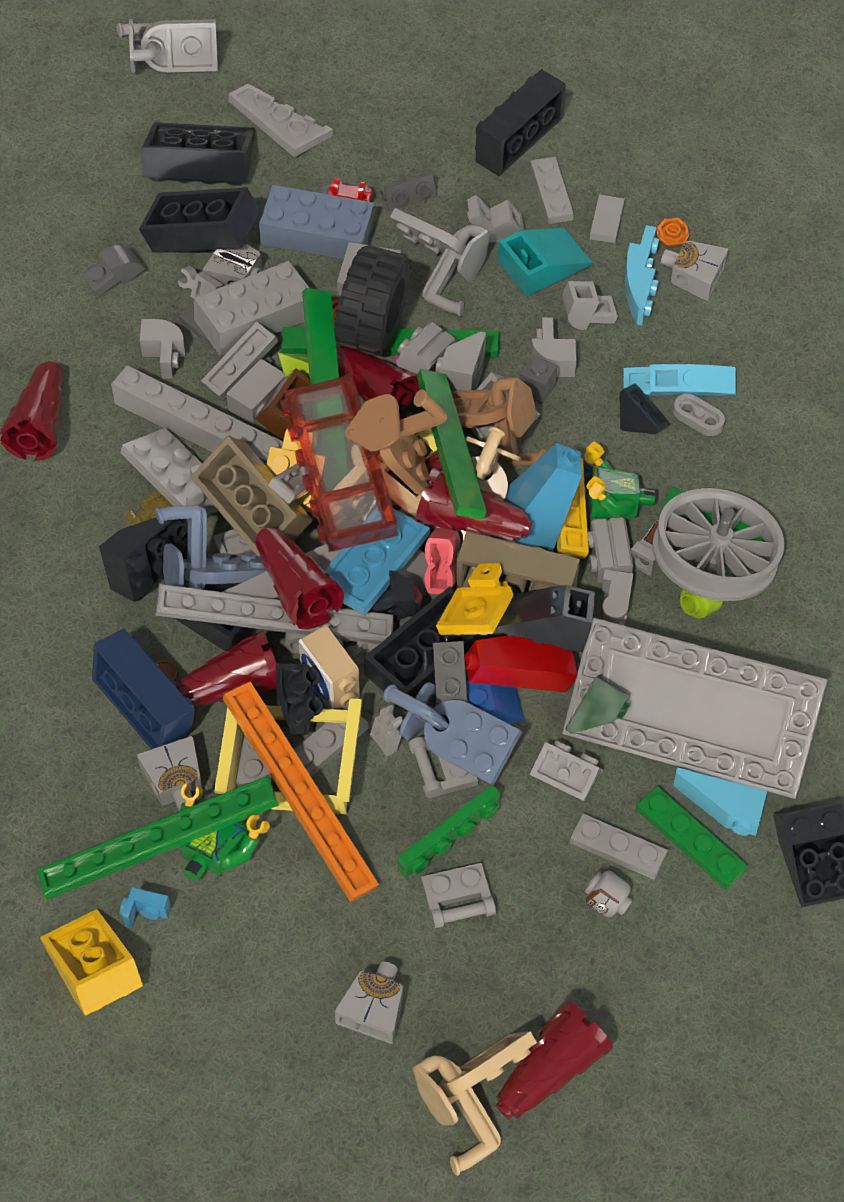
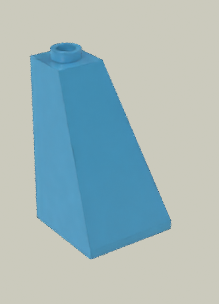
[500,443,582,552]

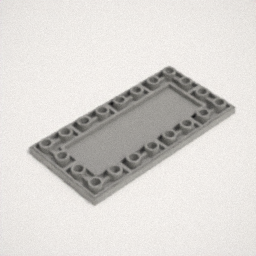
[562,618,828,799]

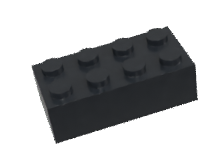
[475,69,566,176]
[139,187,260,252]
[364,586,490,712]

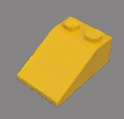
[40,909,143,1016]

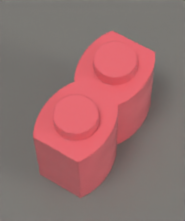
[425,527,460,594]

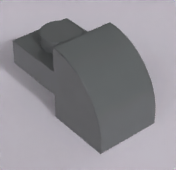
[82,245,145,296]

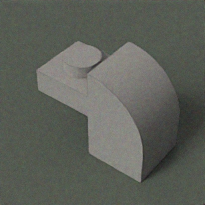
[467,195,524,242]
[562,281,618,330]
[531,317,576,377]
[140,319,185,379]

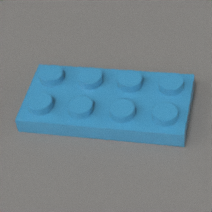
[324,502,430,615]

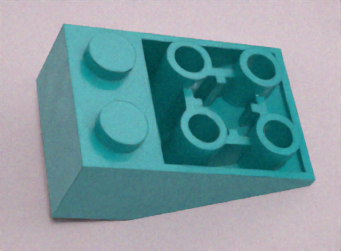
[498,228,593,297]

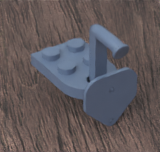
[155,505,266,590]
[383,682,522,786]

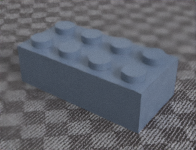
[259,185,375,259]

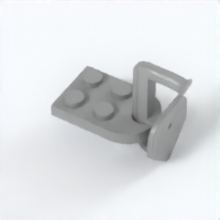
[117,19,218,73]
[390,208,491,317]

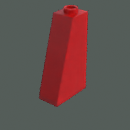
[464,636,578,693]

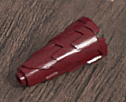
[336,345,420,418]
[0,361,63,461]
[415,467,533,541]
[255,527,344,629]
[174,630,277,707]
[495,1000,613,1120]

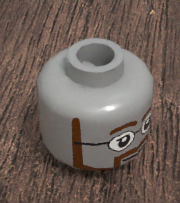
[584,871,632,918]

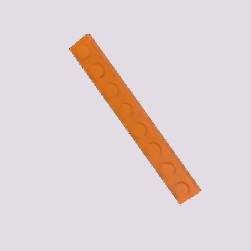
[223,682,379,903]

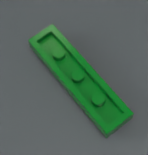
[398,785,500,878]
[635,786,748,890]

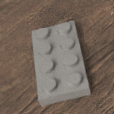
[120,428,219,520]

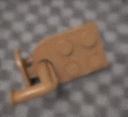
[451,377,547,466]
[345,390,447,495]

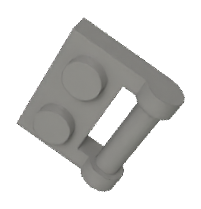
[408,737,478,798]
[421,863,496,929]

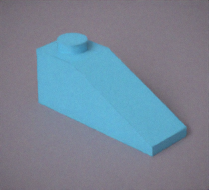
[673,767,767,836]

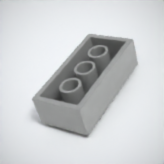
[194,261,309,356]

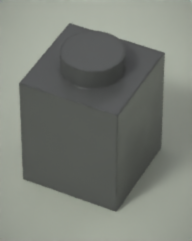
[520,355,557,404]

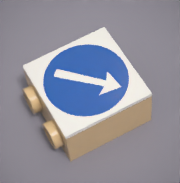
[298,625,360,710]

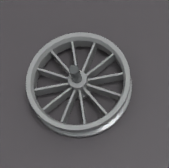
[653,488,784,601]

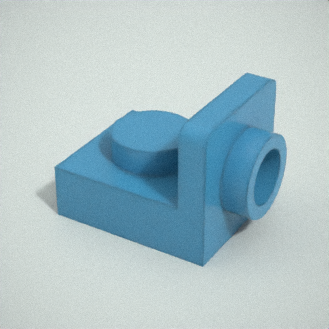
[120,887,171,928]

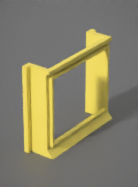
[214,698,362,814]

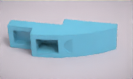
[625,225,659,325]
[624,364,736,397]

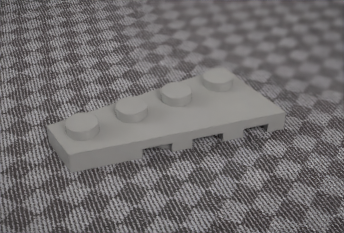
[228,84,333,157]

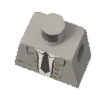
[203,243,264,287]

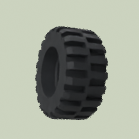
[335,245,411,356]

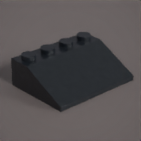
[142,122,255,185]

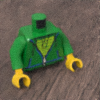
[584,442,655,518]
[180,783,270,881]

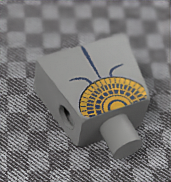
[660,241,728,301]
[137,736,202,811]
[335,962,403,1044]

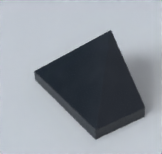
[619,383,671,434]

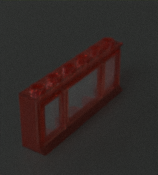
[280,372,397,552]

